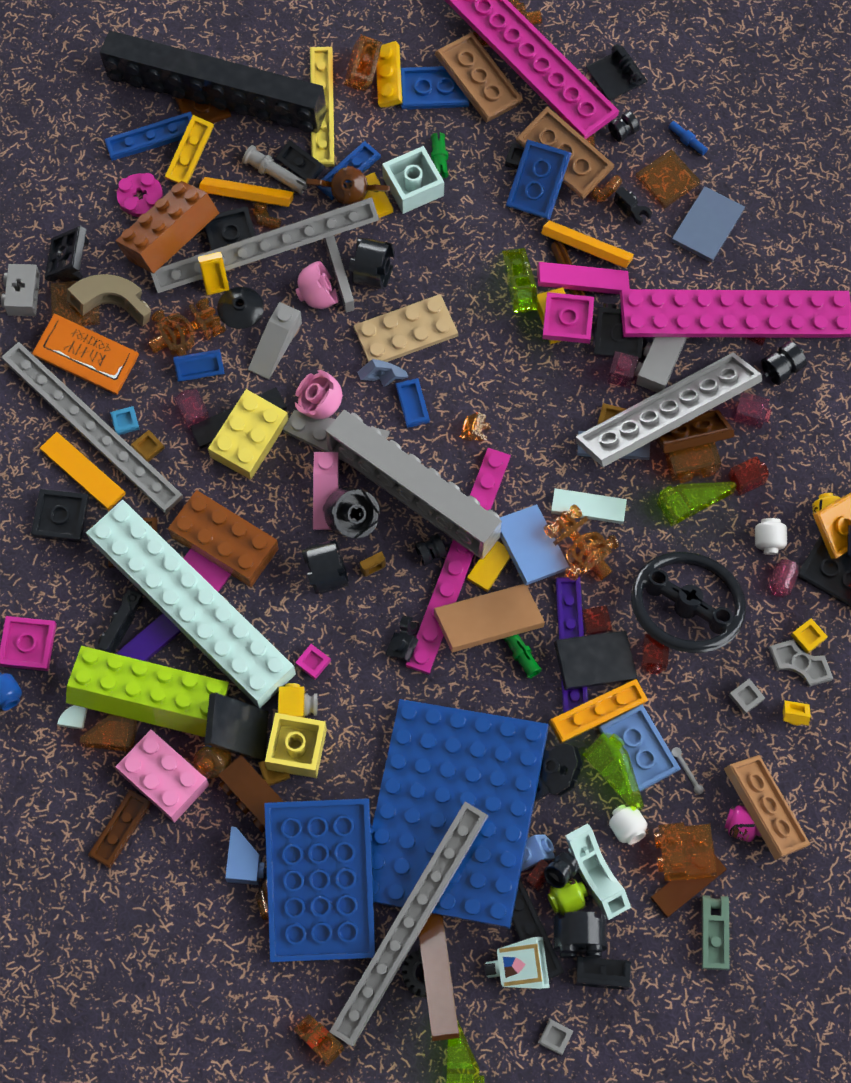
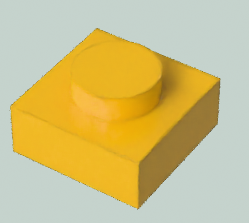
[791,618,828,654]
[783,700,811,726]

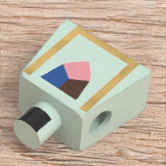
[485,937,550,989]

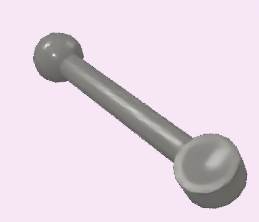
[671,747,704,794]

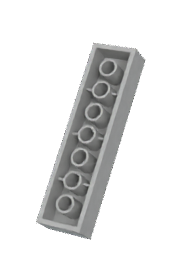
[326,410,502,560]

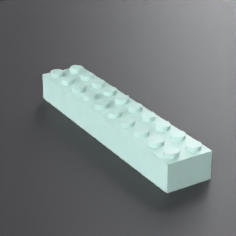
[86,500,296,708]

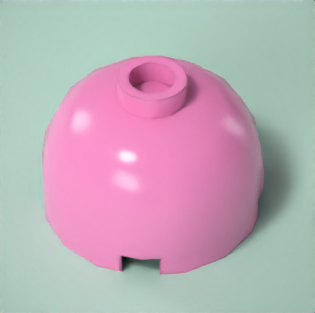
[296,261,339,309]
[295,370,343,420]

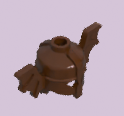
[306,166,390,206]

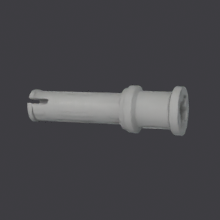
[242,145,308,195]

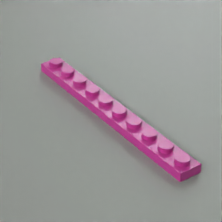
[406,448,511,675]

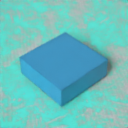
[110,406,140,435]

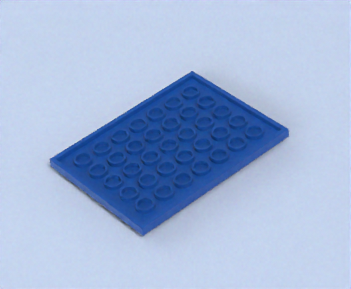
[371,699,549,928]

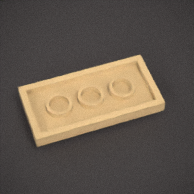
[354,294,458,362]

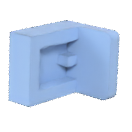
[521,834,555,871]

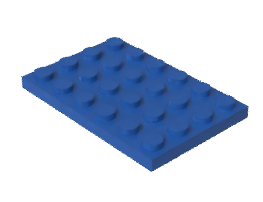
[264,798,376,962]

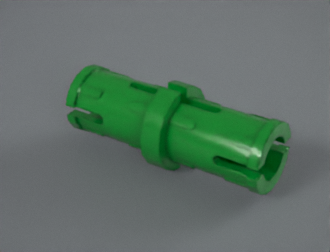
[431,132,449,178]
[503,634,542,678]

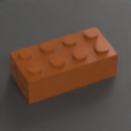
[115,181,219,274]
[168,490,279,587]

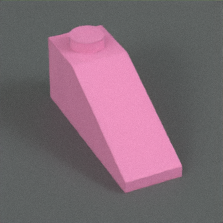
[313,452,339,530]

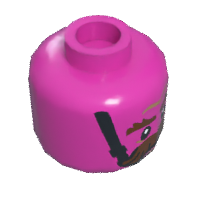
[725,805,761,842]

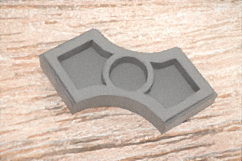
[769,640,833,687]

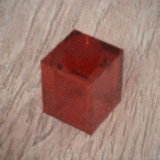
[728,456,769,496]
[641,634,669,674]

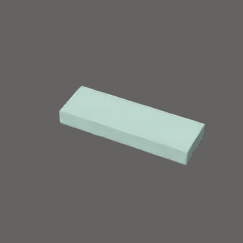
[551,488,627,524]

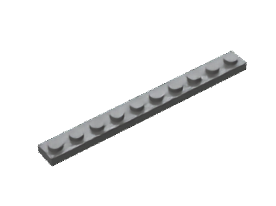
[150,197,379,293]
[1,342,183,514]
[329,802,488,1046]

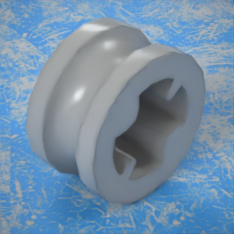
[304,693,318,716]

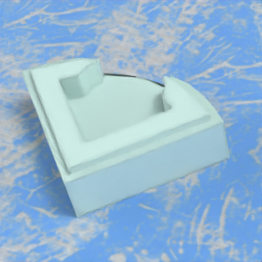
[57,705,88,730]

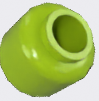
[547,878,588,916]

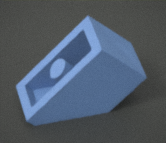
[225,827,265,885]

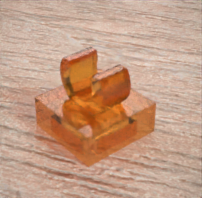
[460,412,491,441]

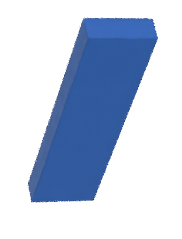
[105,111,192,161]

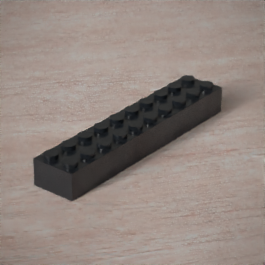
[100,30,327,133]

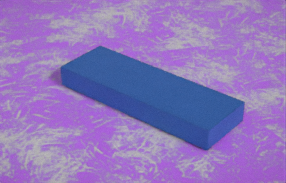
[317,141,381,200]

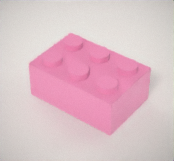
[115,730,209,823]

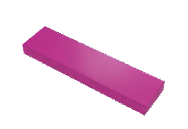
[537,262,630,294]

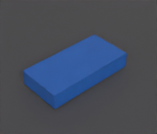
[173,349,225,382]
[395,378,430,428]

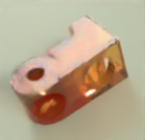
[294,1013,345,1067]

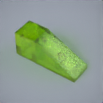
[502,248,537,313]
[657,482,737,526]
[582,733,644,811]
[446,1020,484,1083]

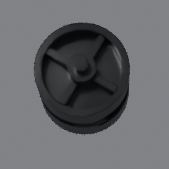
[761,341,807,385]

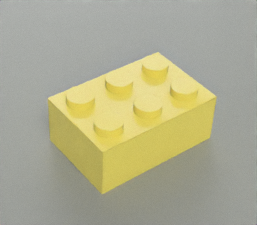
[208,389,288,480]

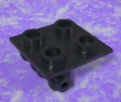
[586,44,647,101]

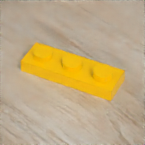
[376,41,402,108]
[165,115,214,183]

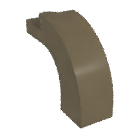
[67,274,151,327]

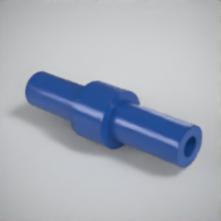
[668,121,708,156]

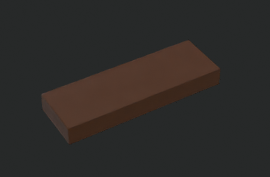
[88,790,152,869]
[651,849,727,918]

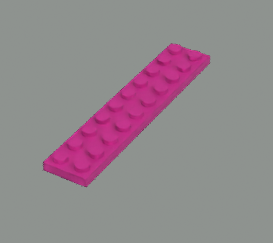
[445,0,619,139]
[620,289,851,338]

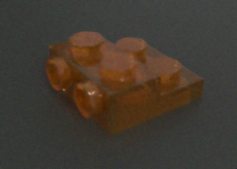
[654,822,717,881]

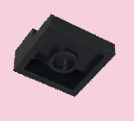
[594,303,643,359]

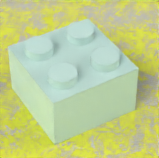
[382,146,444,214]

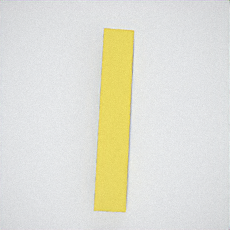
[310,47,334,167]

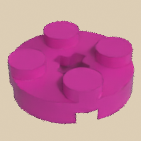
[117,173,163,217]

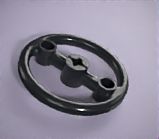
[631,552,746,653]

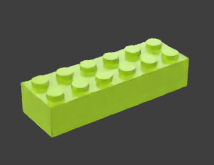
[66,646,229,737]

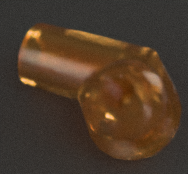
[591,175,622,202]
[253,202,281,229]
[256,880,269,920]

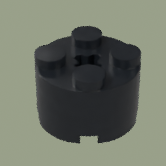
[349,238,395,289]
[323,487,380,538]
[302,539,349,594]
[553,911,607,959]

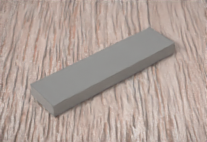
[324,235,354,312]

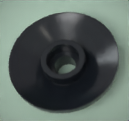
[217,287,264,329]

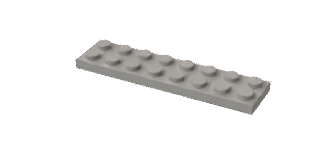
[576,352,762,467]

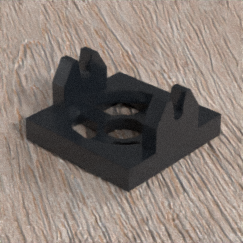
[45,226,89,283]

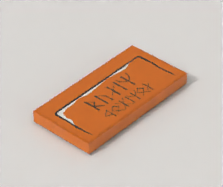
[32,313,139,395]

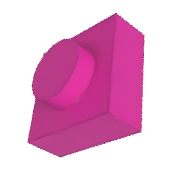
[295,644,331,680]

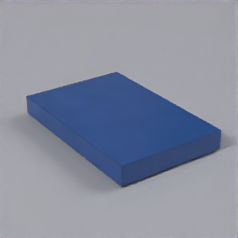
[401,66,469,110]
[506,139,572,220]

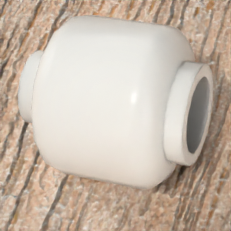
[755,518,787,555]
[609,805,648,845]

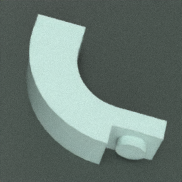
[565,823,631,920]

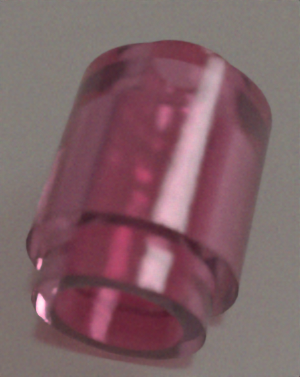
[767,559,799,598]

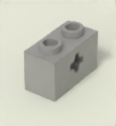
[1,264,40,316]

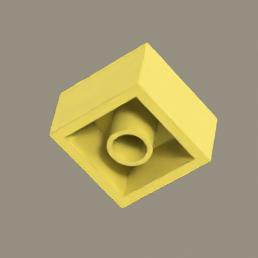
[265,713,327,778]

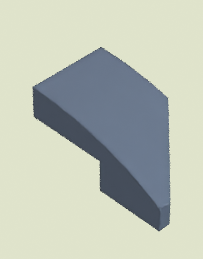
[357,359,408,387]

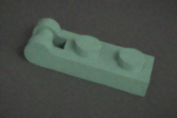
[701,895,730,970]

